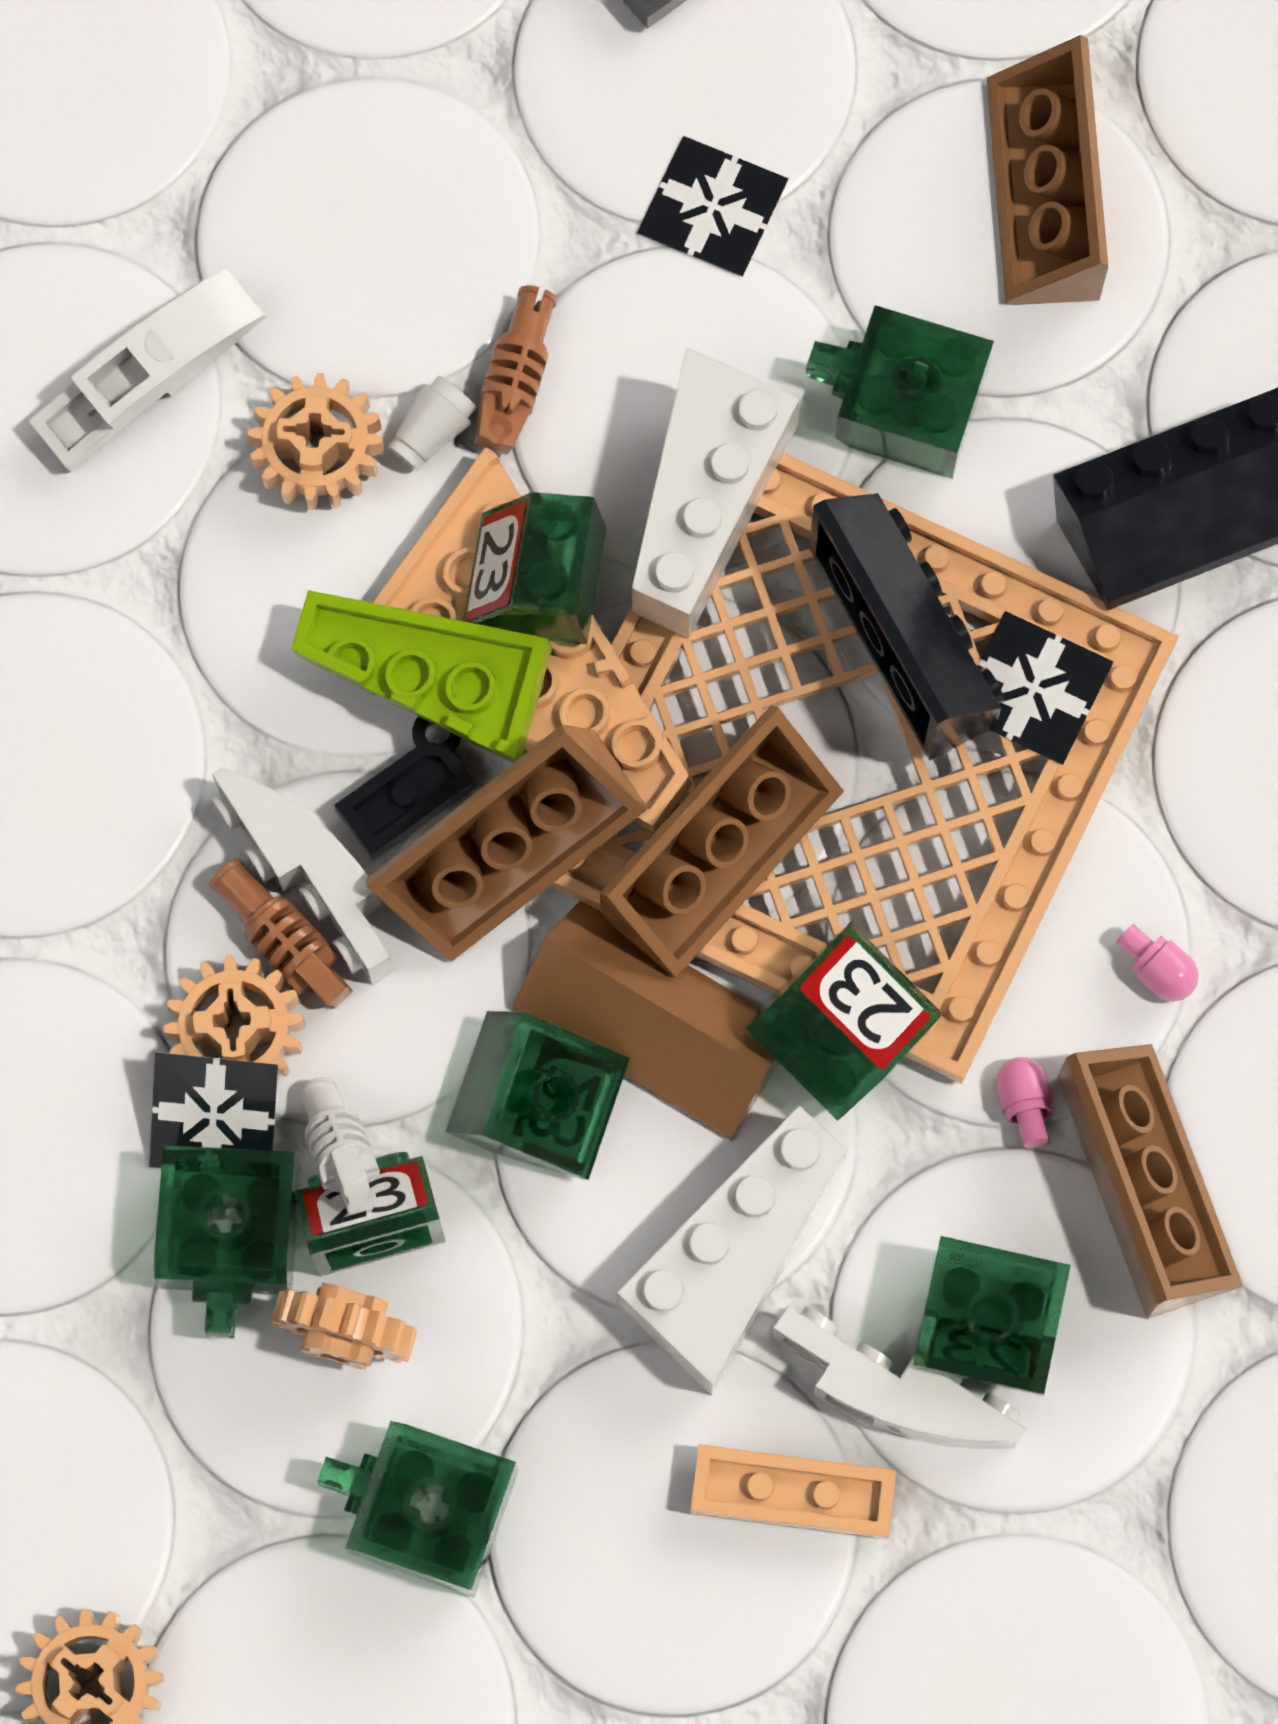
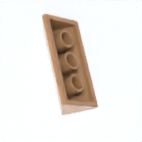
[987,35,1108,305]
[600,705,844,978]
[366,724,646,962]
[512,901,798,1141]
[1057,1044,1243,1319]

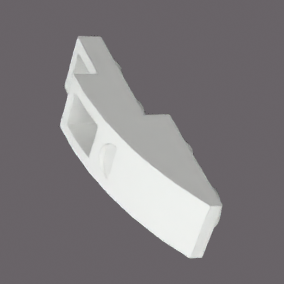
[28,268,266,471]
[211,767,394,985]
[772,1306,1027,1449]

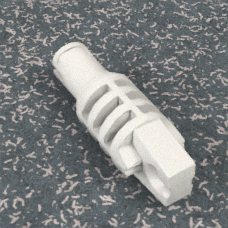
[301,1077,380,1215]

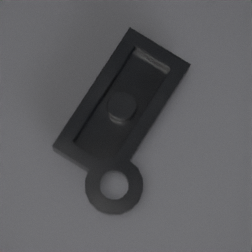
[334,716,475,861]

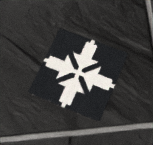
[637,136,789,277]
[977,611,1114,765]
[149,1052,278,1179]

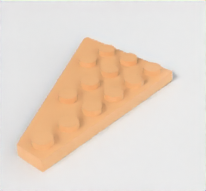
[373,447,693,833]

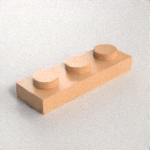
[690,1444,896,1539]

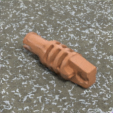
[474,285,557,454]
[209,858,353,1008]

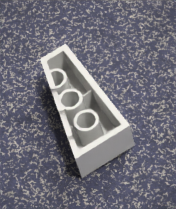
[632,347,800,638]
[617,1105,847,1395]

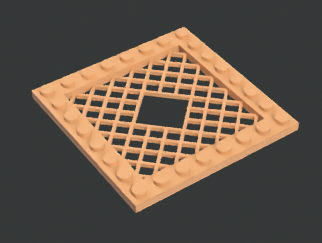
[550,453,1179,1084]

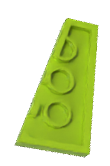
[291,590,553,763]

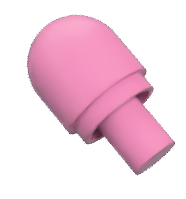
[1116,924,1199,1002]
[996,1057,1053,1148]

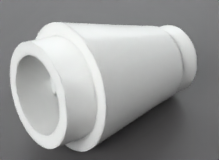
[388,376,477,470]

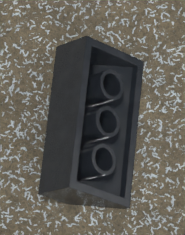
[1053,387,1278,610]
[809,493,1004,761]

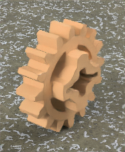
[247,373,384,510]
[163,955,306,1077]
[271,1283,417,1370]
[15,1609,165,1724]

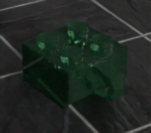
[805,305,994,479]
[154,1145,301,1339]
[317,1421,519,1598]

